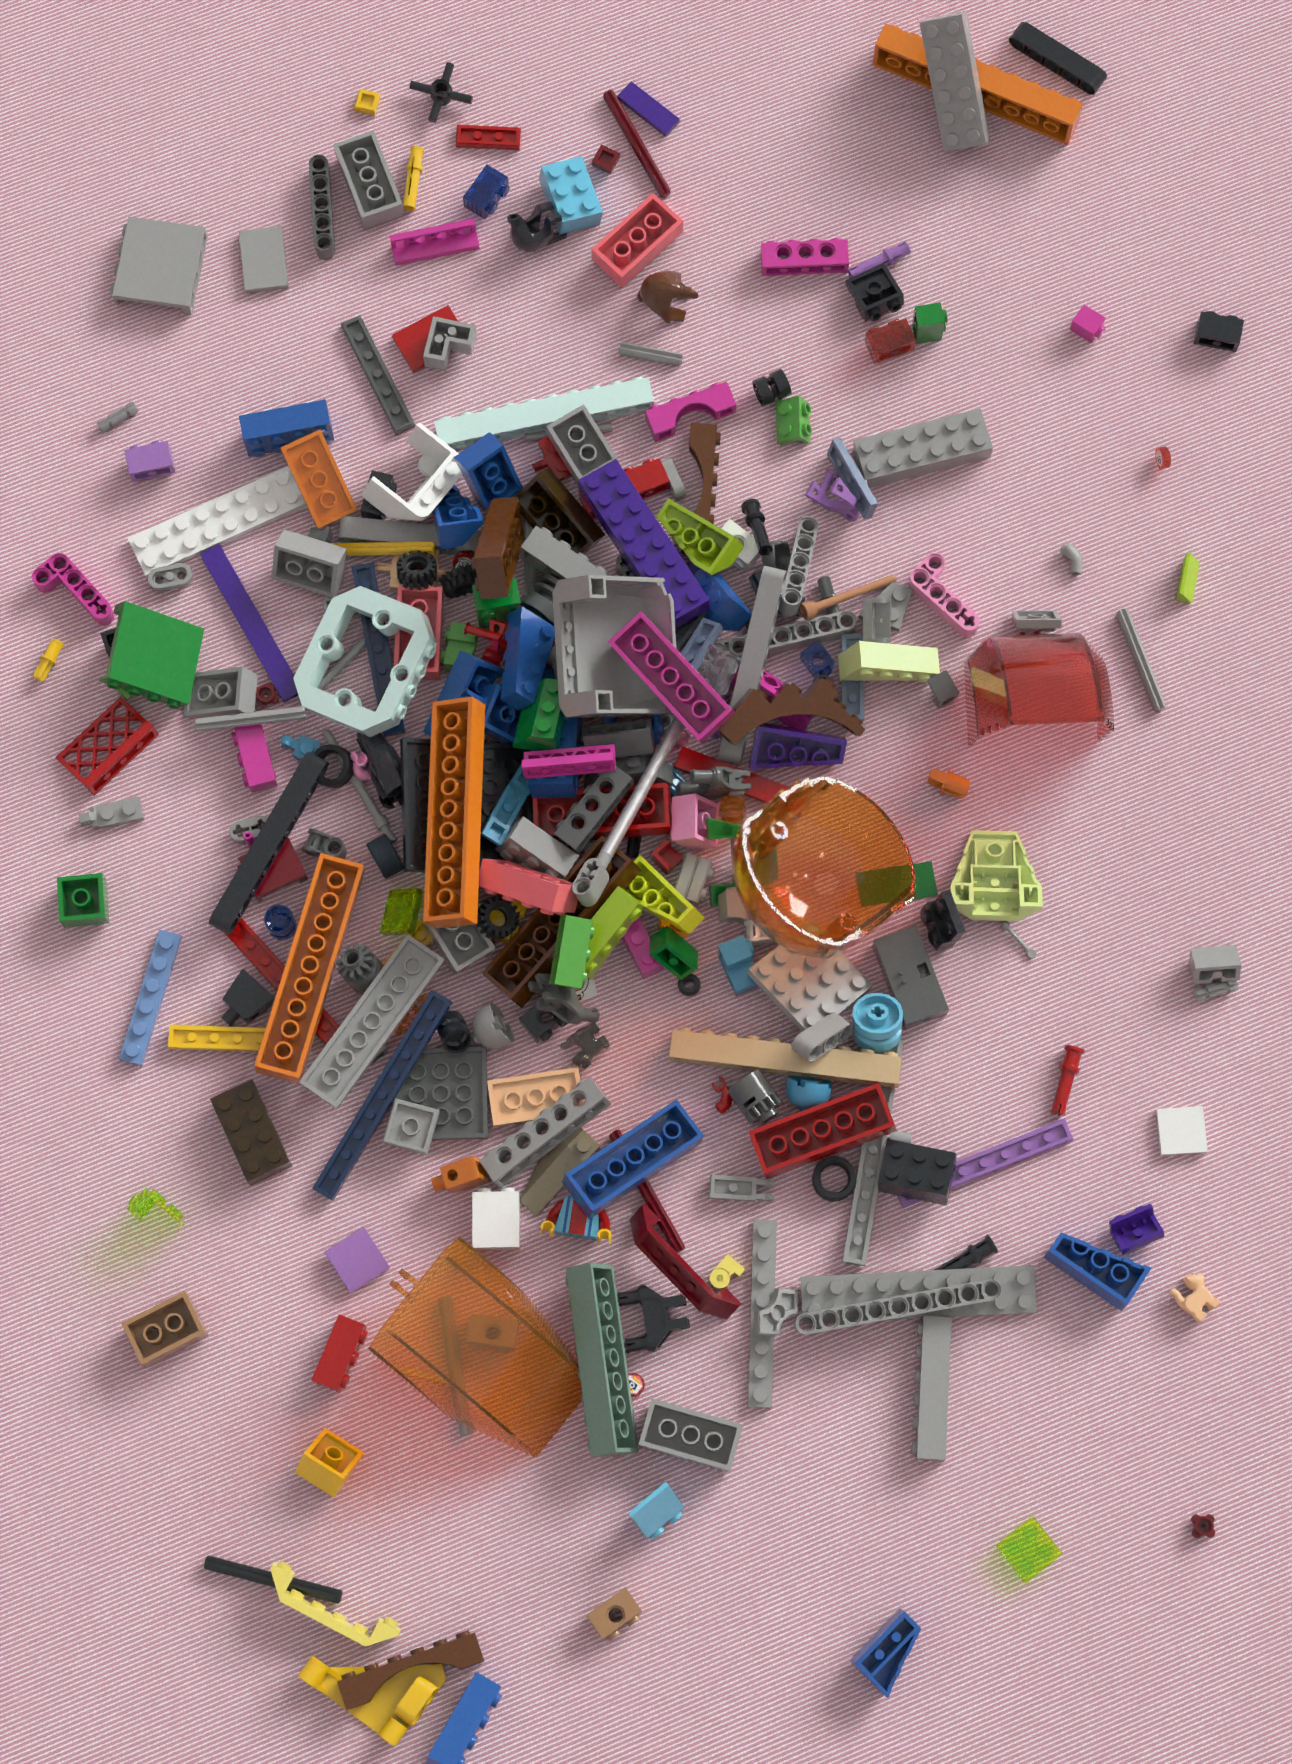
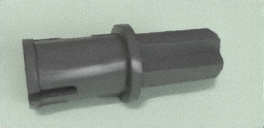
[817,576,840,615]

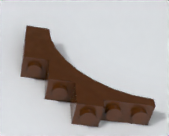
[717,677,866,745]

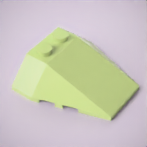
[950,830,1043,921]

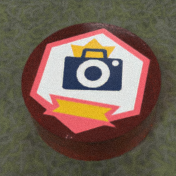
[1155,446,1171,469]
[628,1373,645,1397]

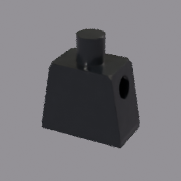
[221,969,275,1027]

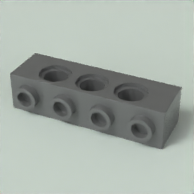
[554,766,635,854]

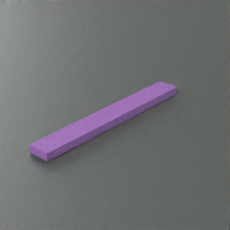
[897,1118,1074,1209]

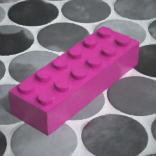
[608,611,735,744]

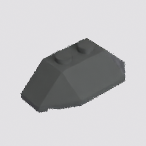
[584,751,673,789]

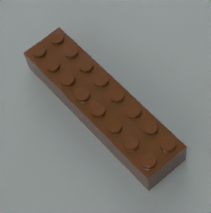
[481,835,642,1008]

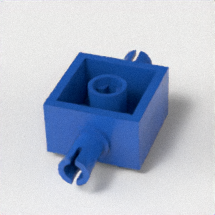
[460,684,522,745]

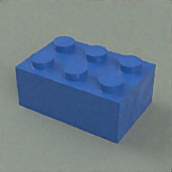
[454,432,523,512]

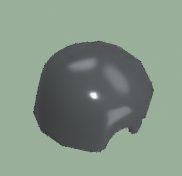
[761,540,790,571]

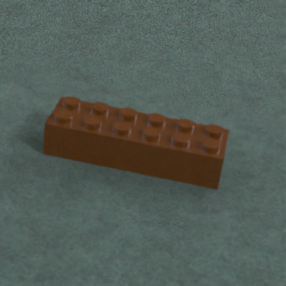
[471,497,524,599]

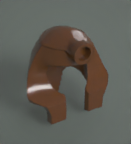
[637,271,699,323]

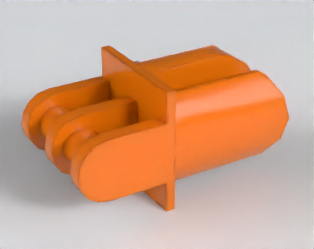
[928,768,970,799]

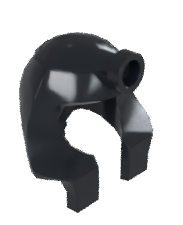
[507,202,567,252]

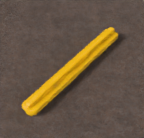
[331,541,436,556]

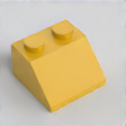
[294,1428,365,1497]

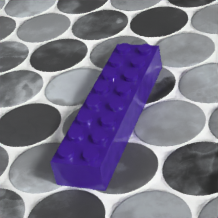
[578,459,710,629]

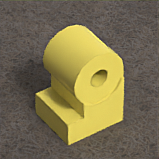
[710,1254,745,1290]

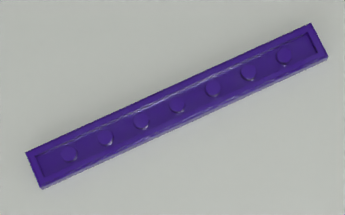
[200,544,298,703]

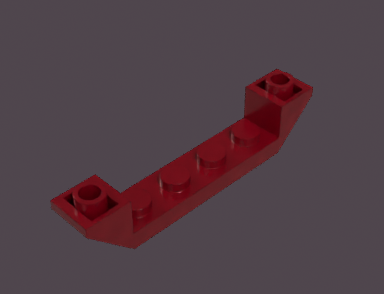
[630,1203,741,1320]

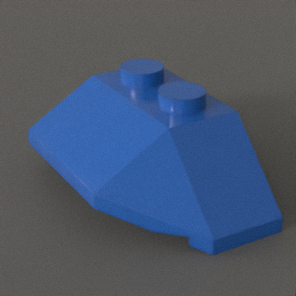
[687,562,752,631]

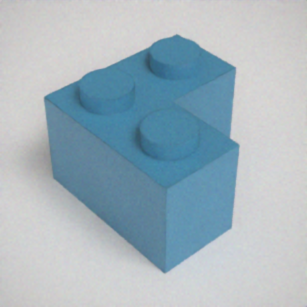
[718,935,759,996]

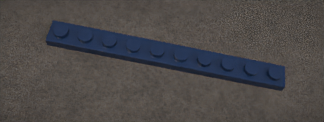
[312,990,453,1201]

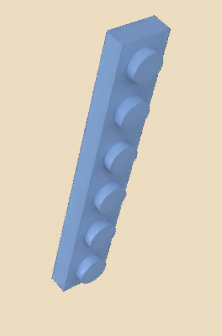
[119,930,182,1066]

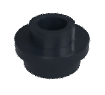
[678,974,701,997]

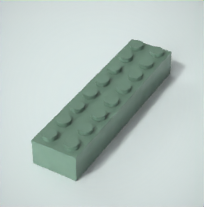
[566,1263,639,1457]

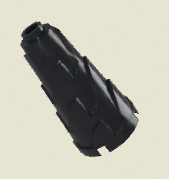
[356,732,402,809]

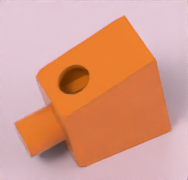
[431,1155,489,1193]

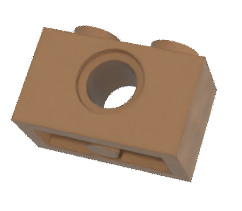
[586,1587,642,1641]

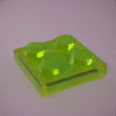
[380,888,424,936]
[995,1516,1063,1584]

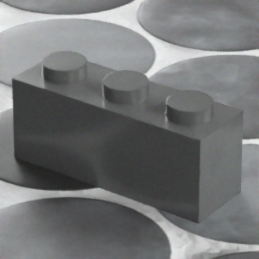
[583,719,655,759]

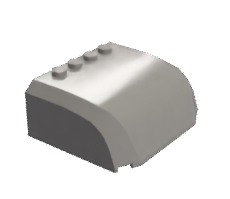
[552,575,676,717]

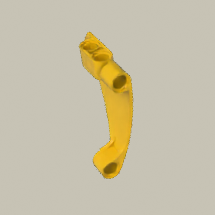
[297,1655,447,1747]

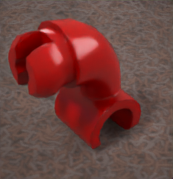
[712,1077,732,1114]

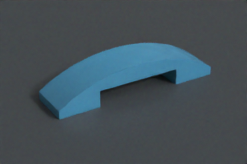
[481,764,530,847]

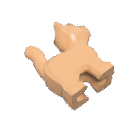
[1169,1273,1221,1323]

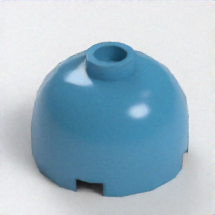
[786,1076,833,1112]

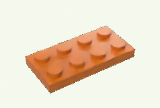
[280,429,358,529]

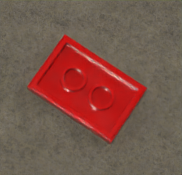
[392,305,459,373]

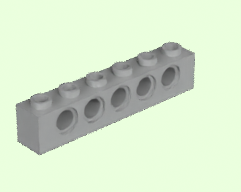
[480,1077,611,1188]

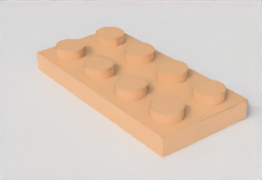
[487,1067,583,1127]

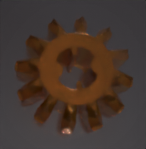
[720,794,747,827]

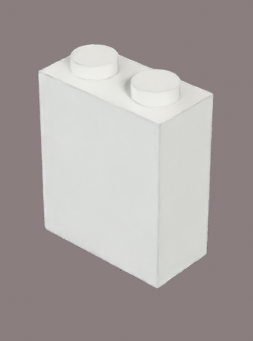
[472,1188,520,1251]

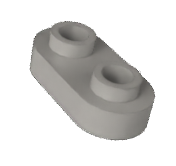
[148,563,193,591]

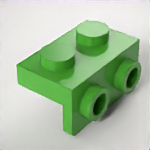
[776,396,812,445]

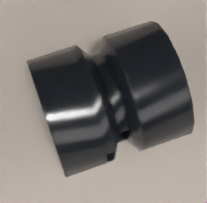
[752,369,792,407]
[437,1010,472,1053]

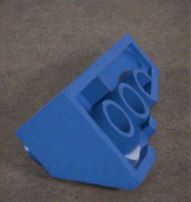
[432,485,483,549]

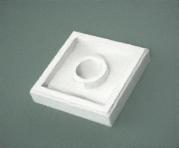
[1156,1106,1208,1156]

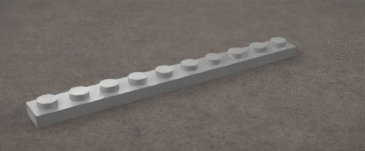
[842,1039,903,1267]

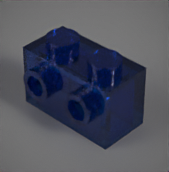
[463,164,510,220]

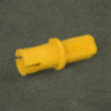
[33,638,64,682]

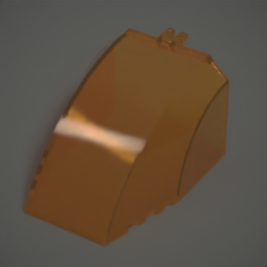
[368,1237,582,1458]

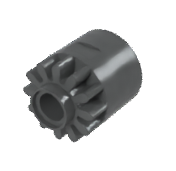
[335,942,384,995]
[727,1069,783,1125]

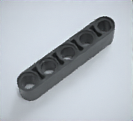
[309,154,335,260]

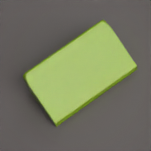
[1175,552,1199,604]

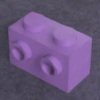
[124,440,176,482]

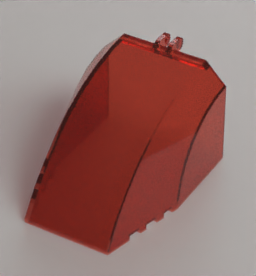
[964,631,1115,745]

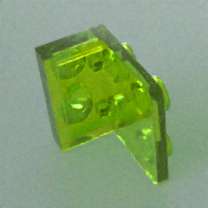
[127,1188,186,1227]

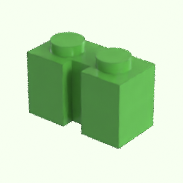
[440,622,478,671]

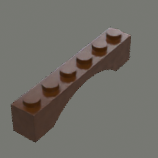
[681,423,721,555]
[337,1630,484,1710]

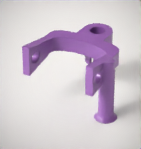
[805,469,860,522]

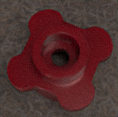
[256,683,279,708]
[1191,1514,1215,1538]

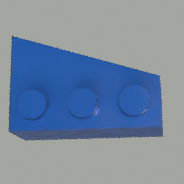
[849,1609,921,1698]

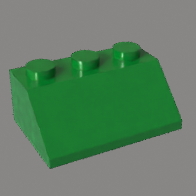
[513,678,566,751]

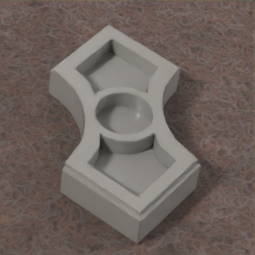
[754,1288,798,1336]

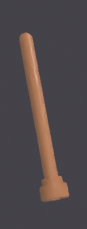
[799,575,897,620]

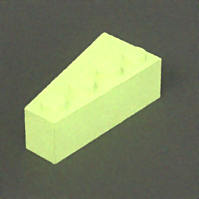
[838,641,940,683]

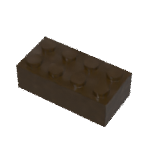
[210,1079,292,1186]

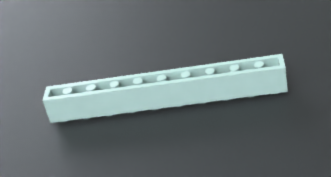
[434,377,654,450]

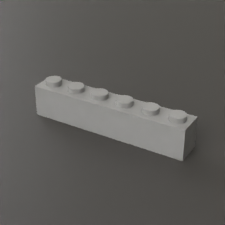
[911,1315,952,1462]

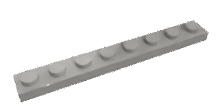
[748,1219,777,1409]

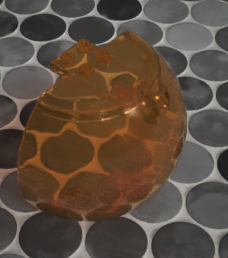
[731,776,916,959]

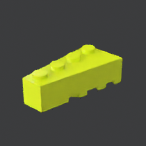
[625,855,705,934]

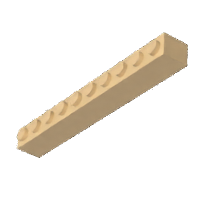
[669,1027,902,1089]

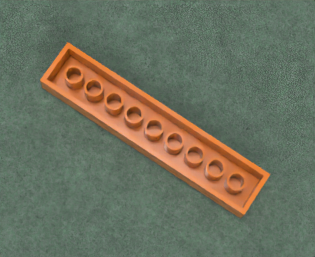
[873,23,1083,145]
[423,697,485,928]
[254,853,365,1085]

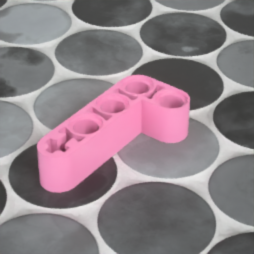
[909,553,979,638]

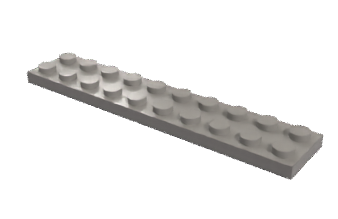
[800,1265,1037,1324]

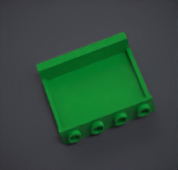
[99,601,204,709]

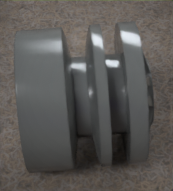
[520,573,559,626]

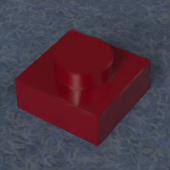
[592,144,620,174]

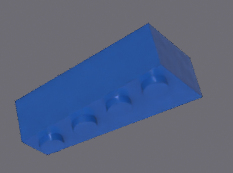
[1043,1232,1151,1311]

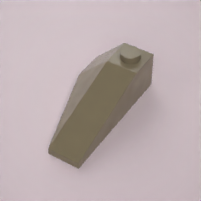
[520,1128,601,1217]

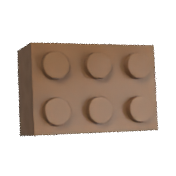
[121,1291,209,1368]

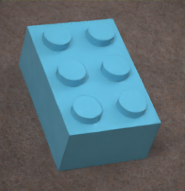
[539,156,603,235]

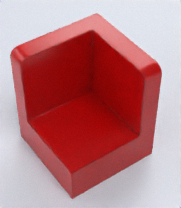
[651,838,683,875]

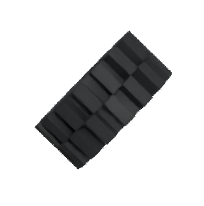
[397,550,437,590]
[439,564,477,598]
[476,896,520,940]

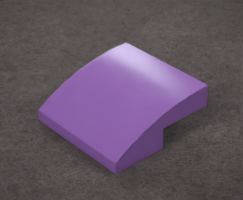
[324,1226,390,1293]

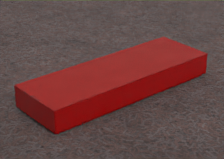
[456,124,521,150]

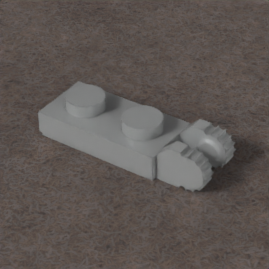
[709,1175,775,1202]

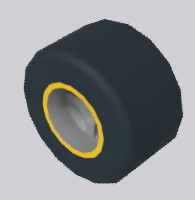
[366,834,404,879]

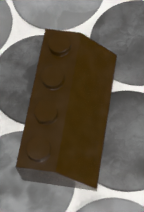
[515,468,606,555]

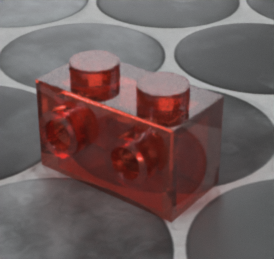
[864,318,916,364]

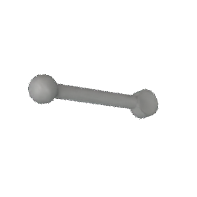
[1001,921,1036,959]

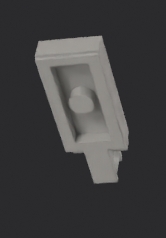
[78,797,144,829]

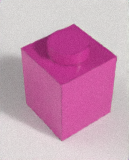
[1070,304,1106,343]

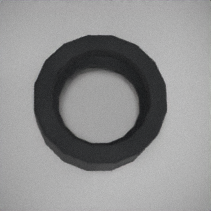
[313,744,354,788]
[812,1156,856,1202]

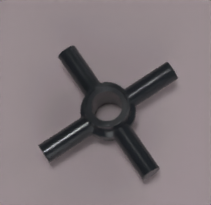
[409,62,473,123]

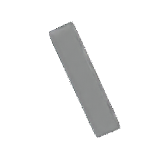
[779,516,819,617]

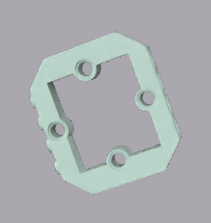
[293,586,437,737]

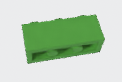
[549,915,594,989]

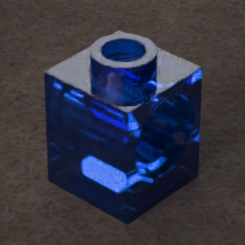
[800,640,834,678]

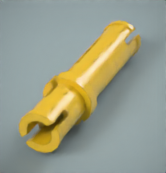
[403,146,424,211]

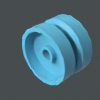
[852,993,903,1053]

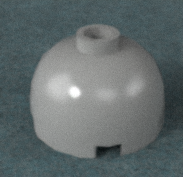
[471,1003,514,1050]

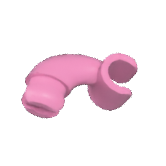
[350,752,371,781]

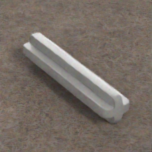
[619,342,683,366]

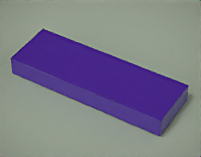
[617,81,680,137]

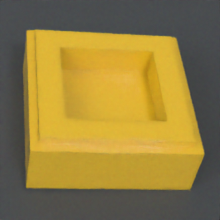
[354,89,381,116]

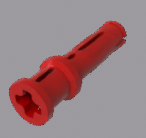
[1050,1045,1085,1116]

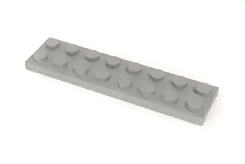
[299,934,445,1109]

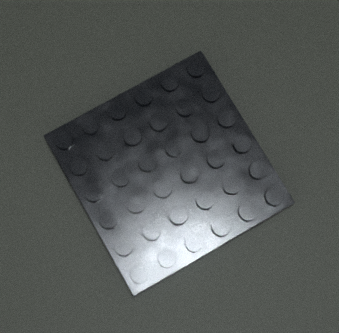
[400,738,534,873]

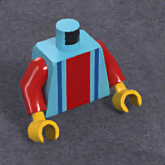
[539,1196,612,1245]

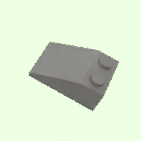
[183,667,258,718]

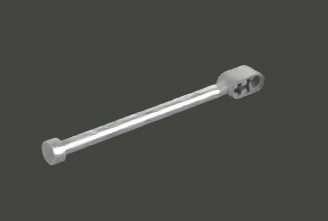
[572,716,685,907]

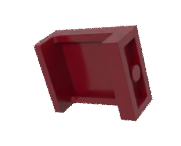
[237,837,308,902]

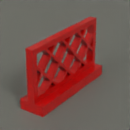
[55,696,159,796]

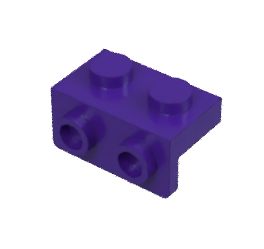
[1109,1204,1165,1255]

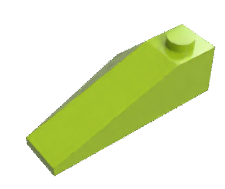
[656,498,744,575]

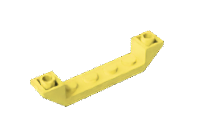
[270,1561,401,1647]

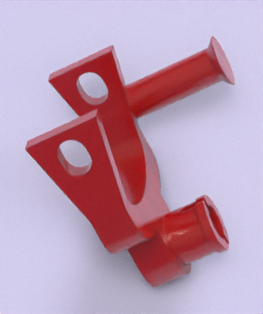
[464,619,509,668]

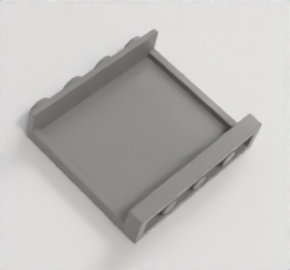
[110,217,208,315]

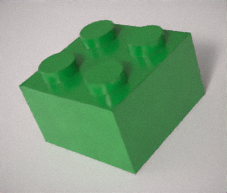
[57,873,109,928]

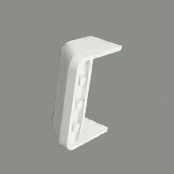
[361,423,462,521]

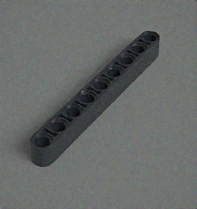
[209,751,329,935]

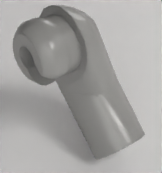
[1060,544,1082,576]

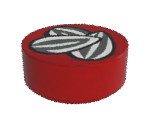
[452,551,474,569]

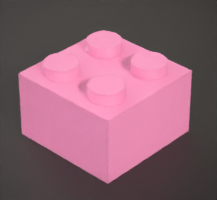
[670,793,719,851]

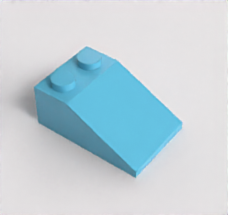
[629,1482,684,1539]

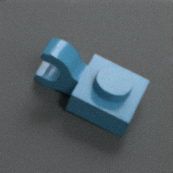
[280,735,322,760]

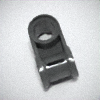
[301,828,347,859]

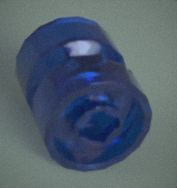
[264,905,297,940]

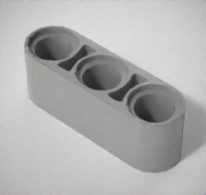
[791,1012,854,1062]

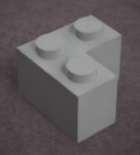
[423,316,477,371]

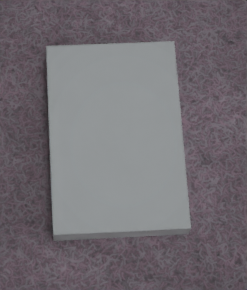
[239,226,289,293]

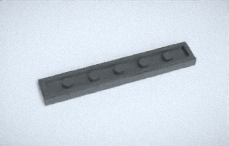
[341,315,415,435]

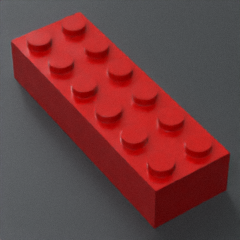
[533,783,672,843]
[748,1083,897,1179]

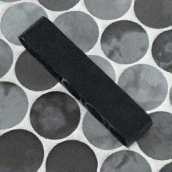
[1009,22,1107,95]

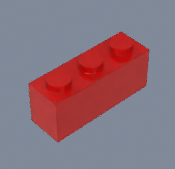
[312,1314,369,1393]

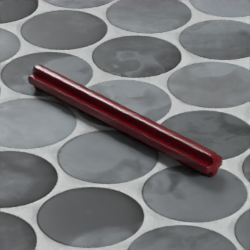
[603,90,671,198]
[609,1129,685,1253]

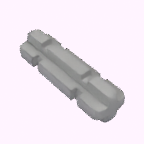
[97,402,138,433]
[1193,981,1238,1002]

